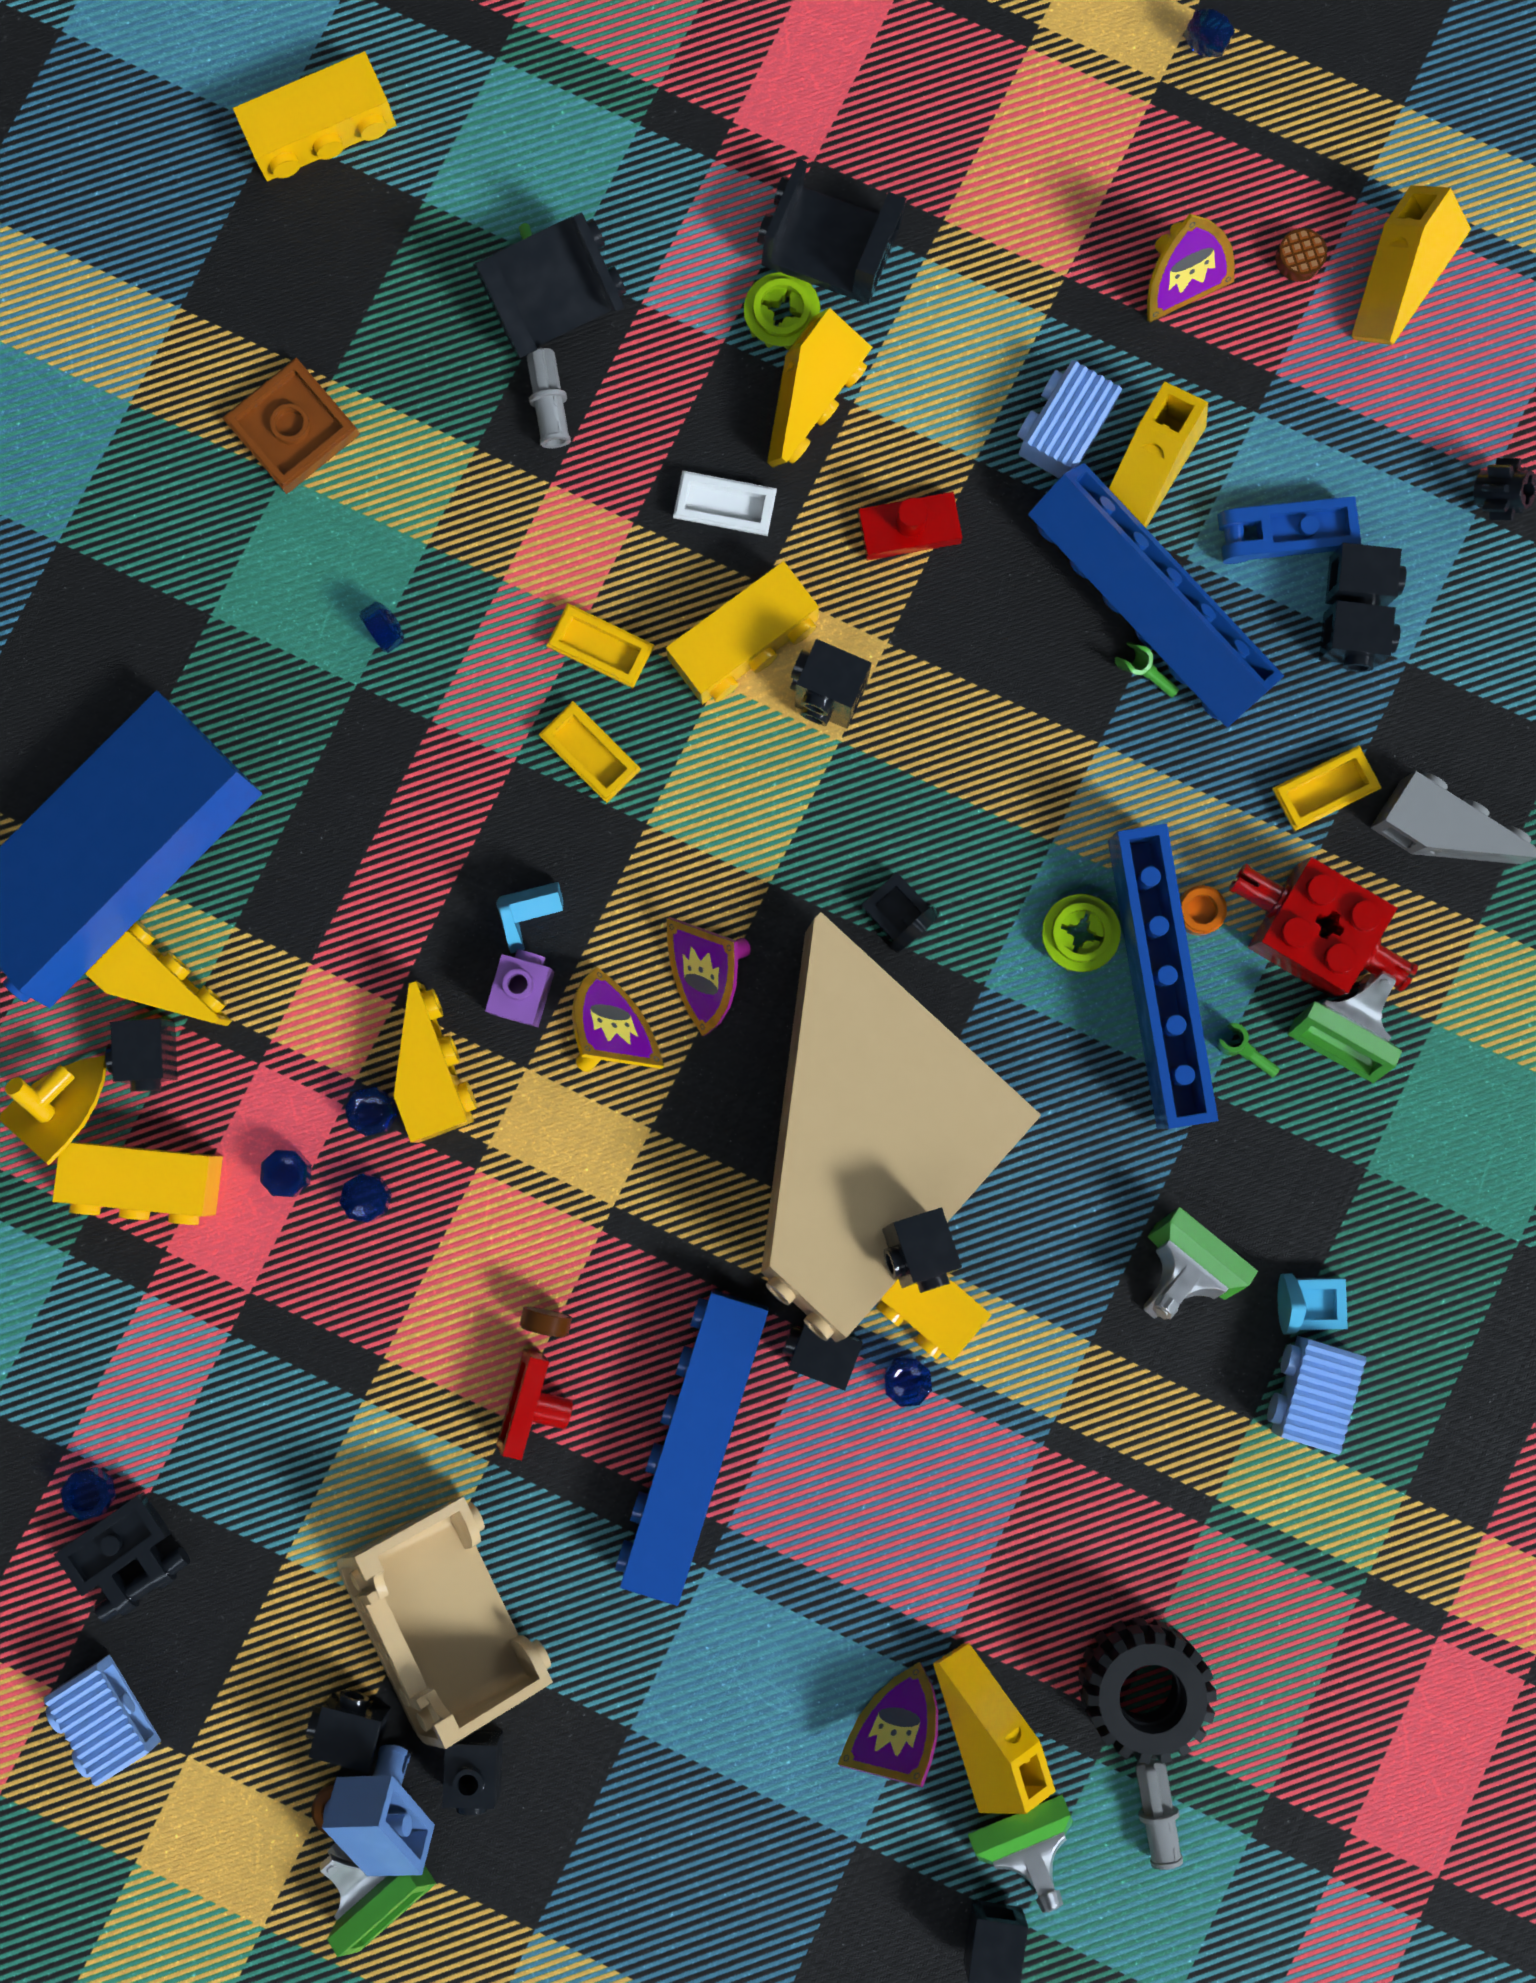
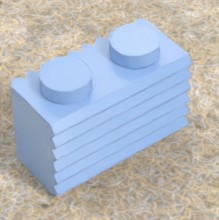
[1017,360,1122,478]
[1267,1335,1366,1455]
[44,1654,161,1786]

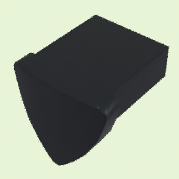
[860,872,940,953]

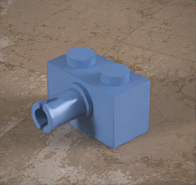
[322,1745,435,1876]

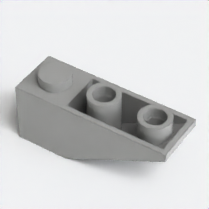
[1370,771,1536,865]

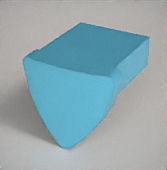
[496,882,563,953]
[1277,1273,1348,1335]

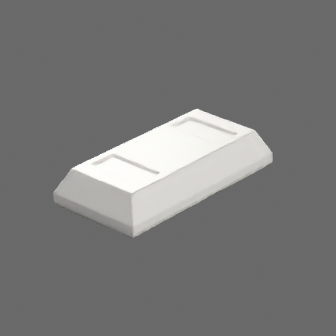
[673,470,777,536]

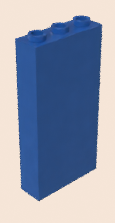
[0,690,263,1008]

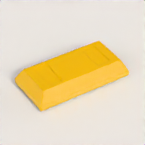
[546,603,655,688]
[538,701,641,803]
[1272,745,1382,832]

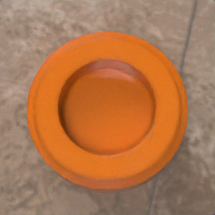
[1180,885,1227,936]

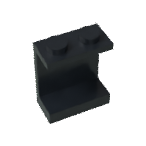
[757,159,907,305]
[473,212,626,358]

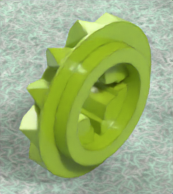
[744,272,820,350]
[1042,894,1121,972]

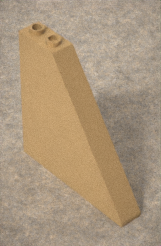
[761,912,1041,1342]

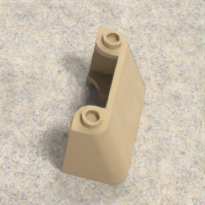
[337,1497,553,1749]

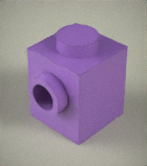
[485,949,555,1028]

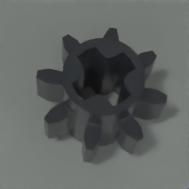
[1474,458,1536,521]

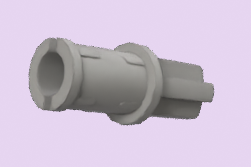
[527,348,571,448]
[1136,1759,1183,1870]

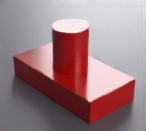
[858,492,963,561]
[496,1349,573,1461]

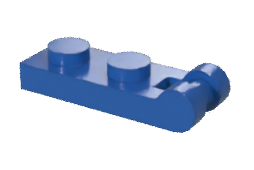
[1217,496,1361,564]

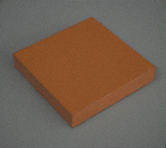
[222,357,360,494]

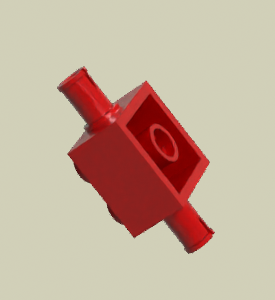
[1229,857,1418,998]

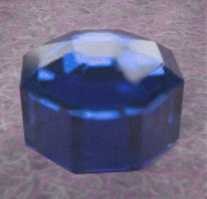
[1184,9,1235,58]
[359,601,404,653]
[345,1087,397,1136]
[260,1150,312,1197]
[339,1173,392,1223]
[883,1357,932,1407]
[60,1467,116,1520]

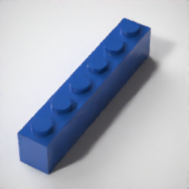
[1028,463,1284,728]
[1108,824,1219,1129]
[615,1289,769,1606]

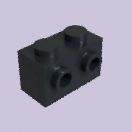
[790,639,872,729]

